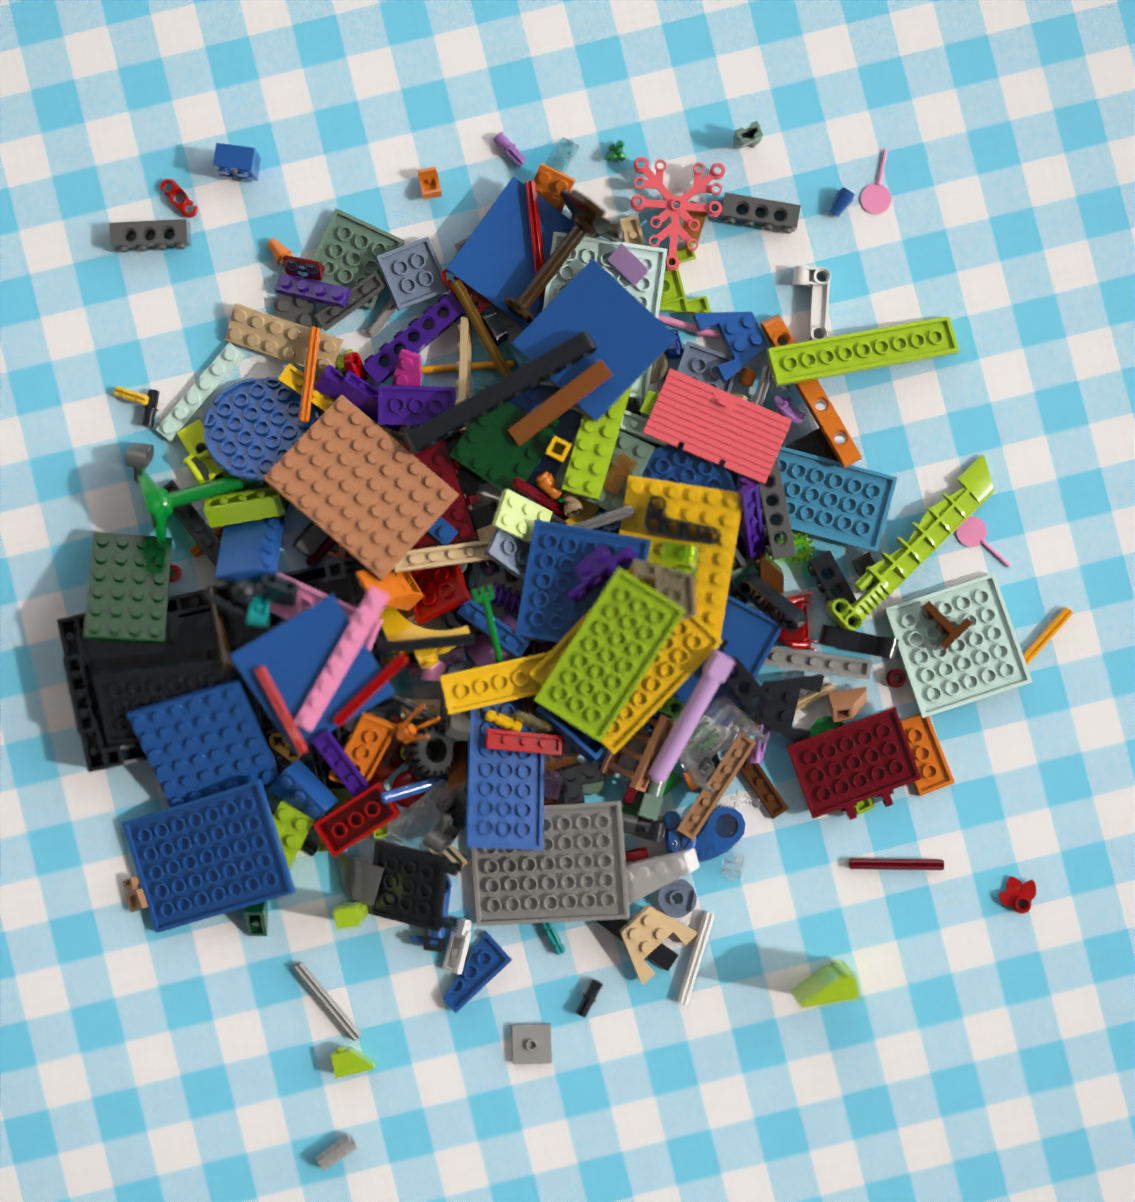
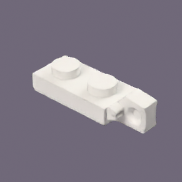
[443,918,472,974]

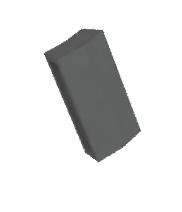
[445,708,470,741]

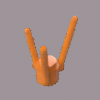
[396,704,440,744]

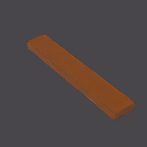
[508,359,613,446]

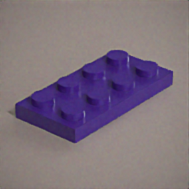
[378,385,456,426]

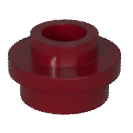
[886,669,906,688]

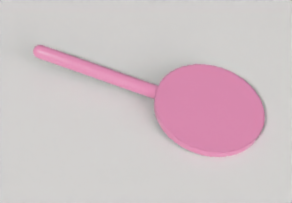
[861,149,891,214]
[956,516,1010,567]

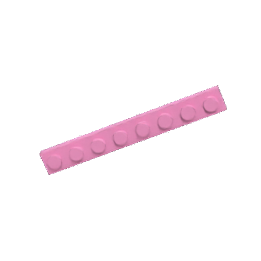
[294,586,390,732]

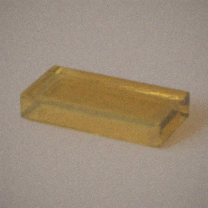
[510,710,553,734]

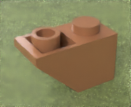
[828,687,867,722]

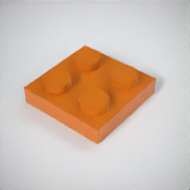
[533,163,576,213]

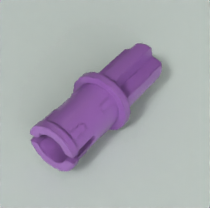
[493,132,526,166]

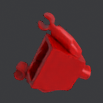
[778,592,818,651]

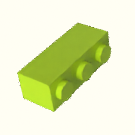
[333,900,368,930]

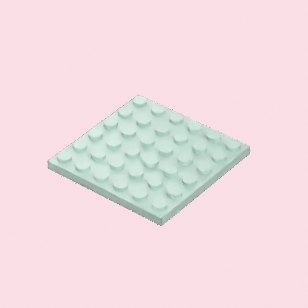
[884,573,1032,718]

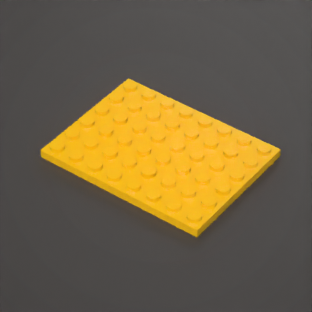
[619,475,742,648]
[529,565,723,754]

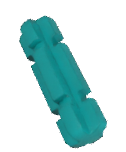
[540,922,565,955]

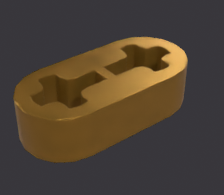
[269,729,302,761]

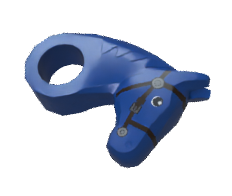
[663,805,746,863]

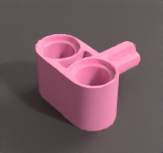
[408,661,448,681]

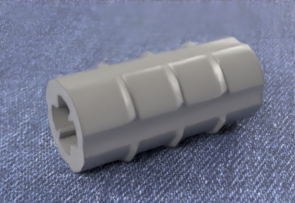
[316,1134,357,1171]

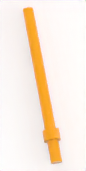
[421,359,514,374]

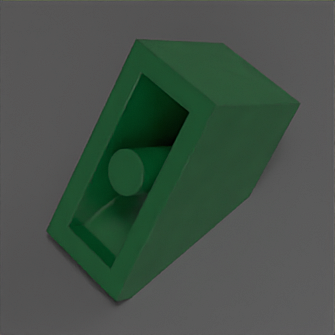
[244,901,268,936]

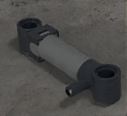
[563,799,667,843]

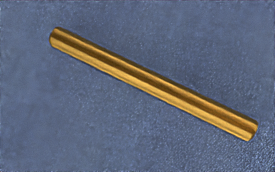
[451,280,512,378]

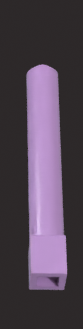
[648,649,735,783]

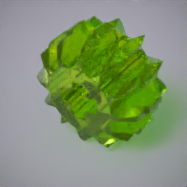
[785,532,816,565]

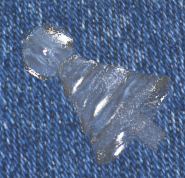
[730,789,761,808]

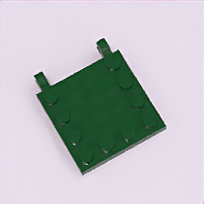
[449,402,560,494]

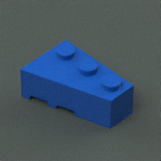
[268,759,339,821]

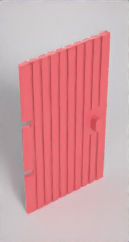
[643,368,792,485]

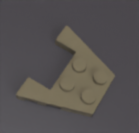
[633,559,696,621]

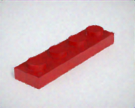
[485,729,562,756]

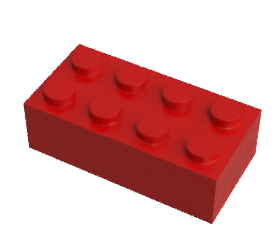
[313,781,401,857]

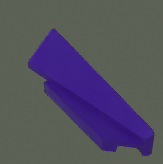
[314,364,402,432]

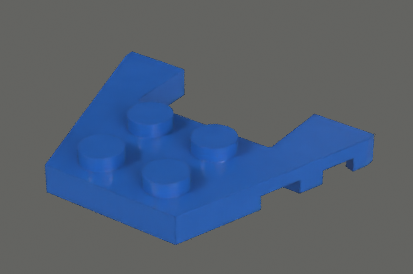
[693,312,768,383]

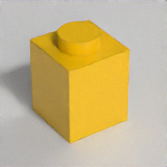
[546,436,572,463]

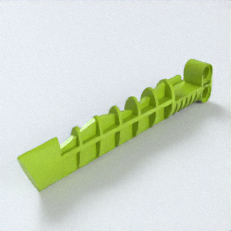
[827,455,994,631]

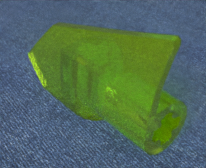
[662,541,700,584]

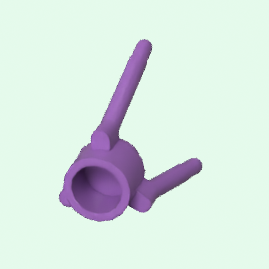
[740,724,771,764]

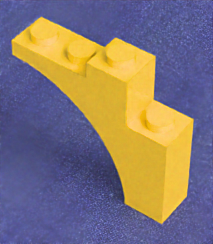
[378,607,470,669]

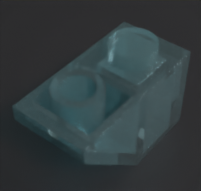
[545,137,579,174]

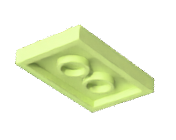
[492,489,552,544]

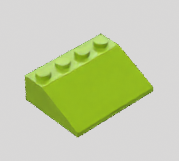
[791,960,860,1009]

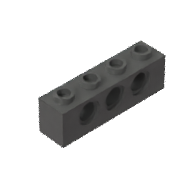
[720,192,801,234]
[110,219,191,253]

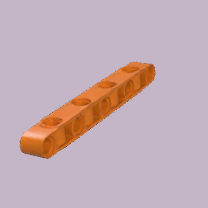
[760,314,862,468]

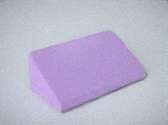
[607,243,649,287]

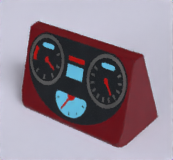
[283,255,325,281]

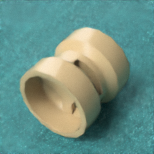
[562,492,583,517]

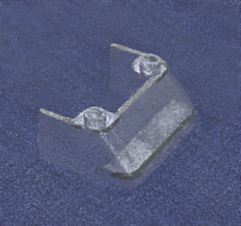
[678,696,767,794]

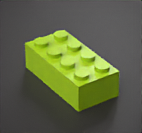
[273,800,317,871]

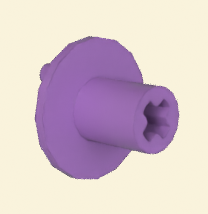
[774,395,806,424]

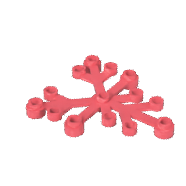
[630,157,725,272]

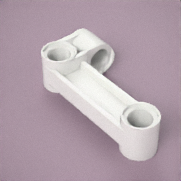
[793,265,831,341]

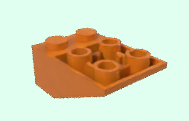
[356,568,424,611]

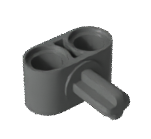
[125,442,154,483]
[423,814,459,855]

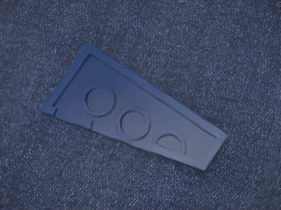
[443,931,513,1013]

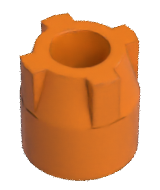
[740,368,757,387]

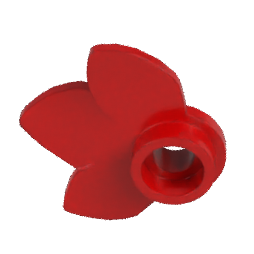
[999,876,1037,914]

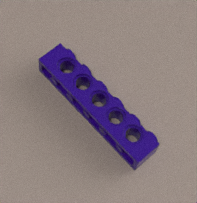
[363,293,466,385]

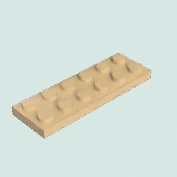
[225,303,344,373]

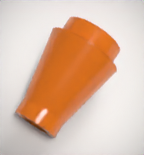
[267,238,293,267]
[535,470,562,500]

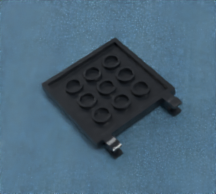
[368,840,462,932]

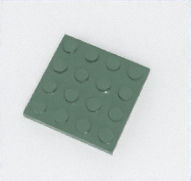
[306,208,405,310]
[555,426,655,512]

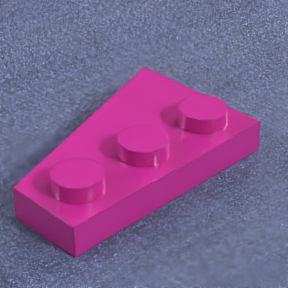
[391,349,422,386]

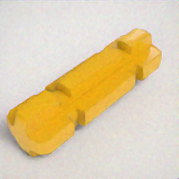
[113,386,149,406]
[485,710,522,732]

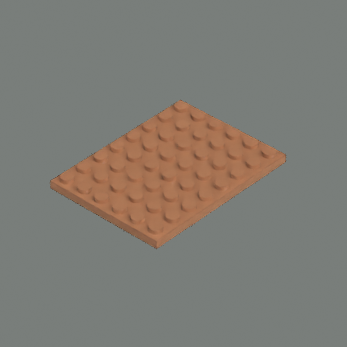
[263,395,459,581]

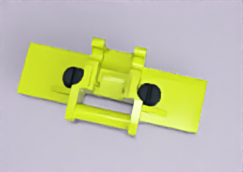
[177,419,243,496]

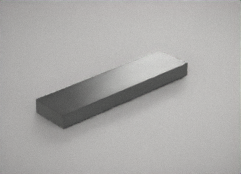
[314,271,387,331]

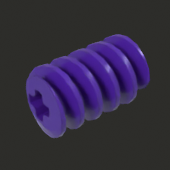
[490,581,522,615]

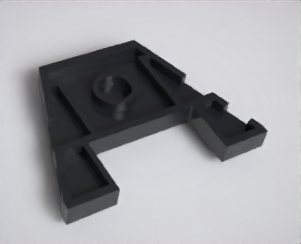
[754,674,824,742]

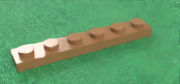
[677,732,757,840]

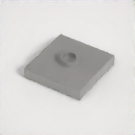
[512,1023,552,1064]

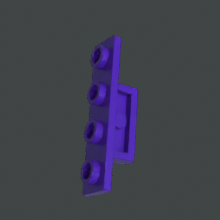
[568,543,638,603]

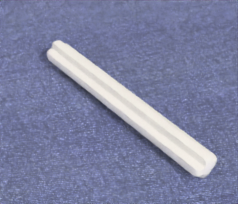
[677,911,714,1005]

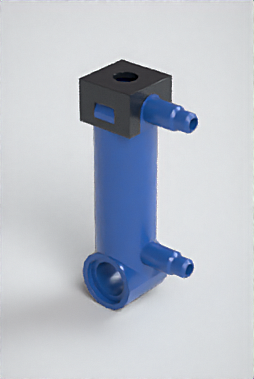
[409,875,452,952]

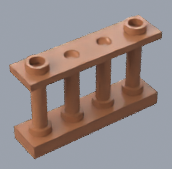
[600,715,676,792]

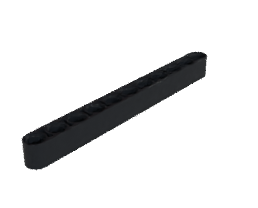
[404,331,597,455]

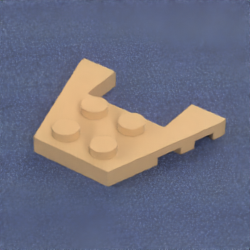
[619,904,698,985]

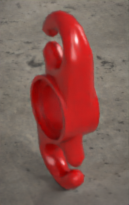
[160,178,198,218]

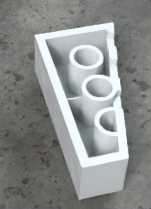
[626,848,699,904]

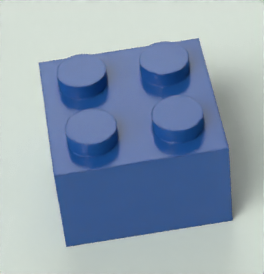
[213,143,261,182]

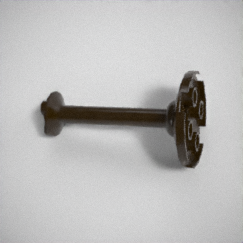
[502,187,624,324]

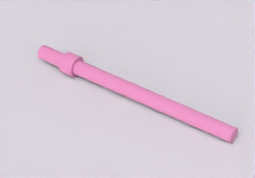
[658,314,721,339]

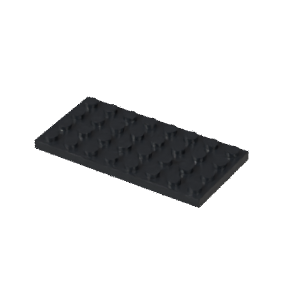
[93,660,264,744]

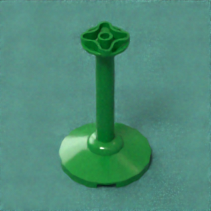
[136,467,271,544]

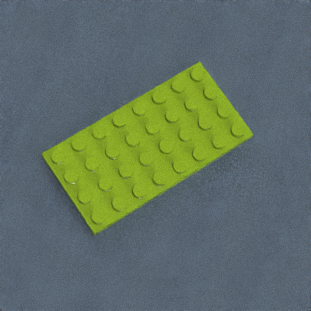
[534,568,686,742]

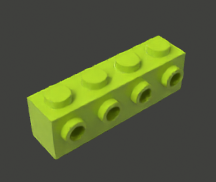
[204,487,287,528]

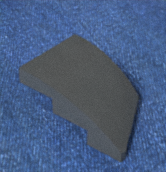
[336,851,384,906]

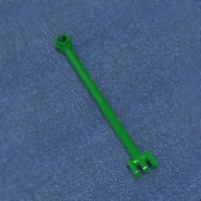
[472,584,504,663]

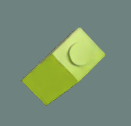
[330,1046,375,1078]

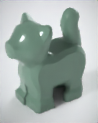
[733,121,763,149]

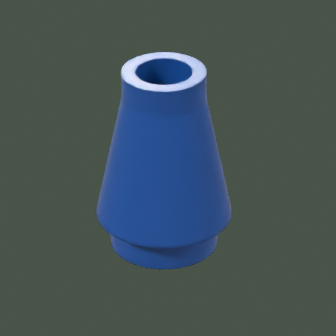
[829,187,855,217]

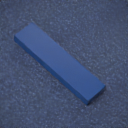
[456,599,530,658]

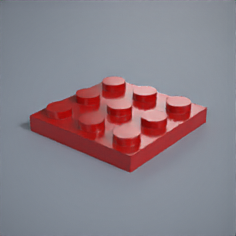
[409,564,470,625]

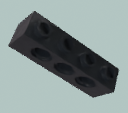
[807,550,866,627]

